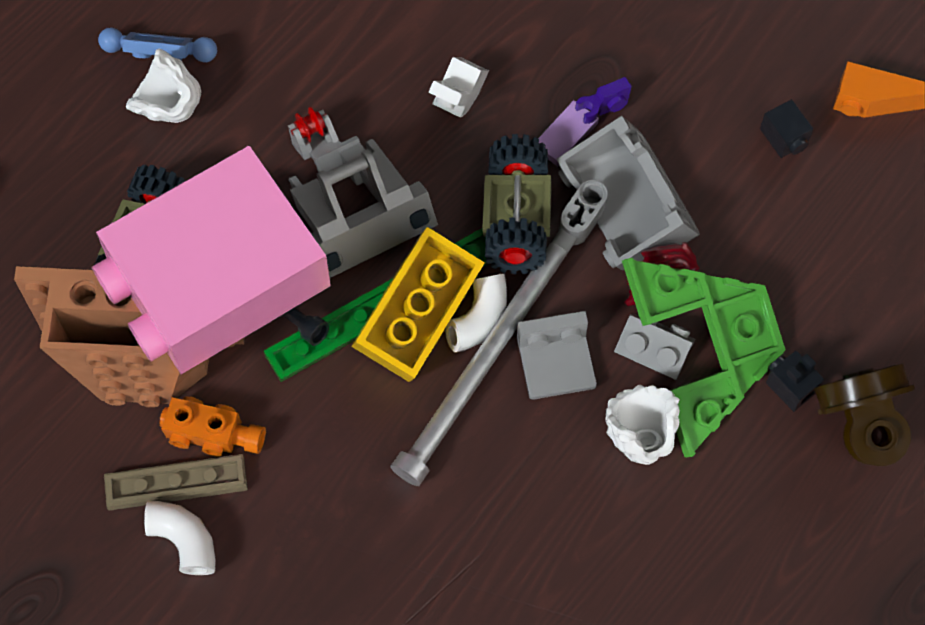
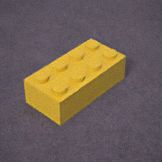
[351,227,484,382]

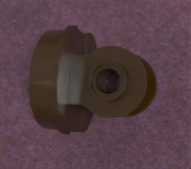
[814,363,916,466]

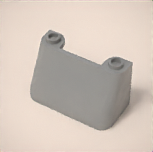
[557,116,700,270]

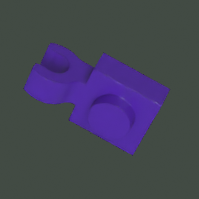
[575,77,632,124]

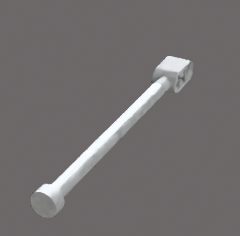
[391,180,608,486]

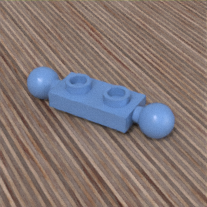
[98,27,217,62]

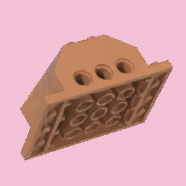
[14,266,245,407]

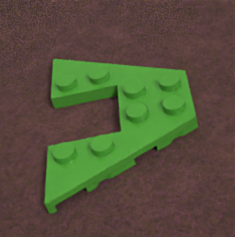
[621,258,786,457]

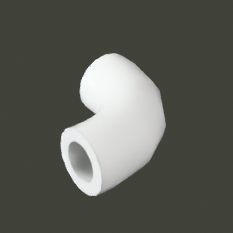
[445,274,507,352]
[144,501,216,575]

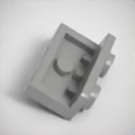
[614,312,695,380]

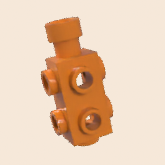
[160,396,266,457]

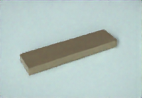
[104,454,248,511]

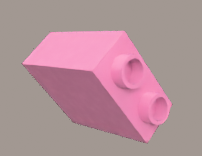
[92,146,331,374]

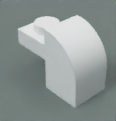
[428,57,489,118]

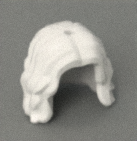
[126,49,201,123]
[606,385,680,465]

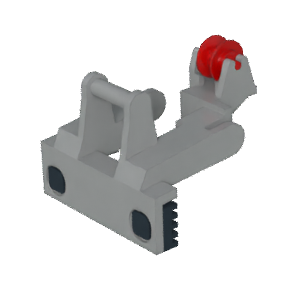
[288,107,438,278]

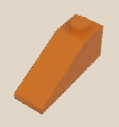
[833,61,925,118]

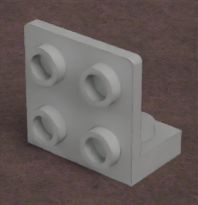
[517,311,597,400]

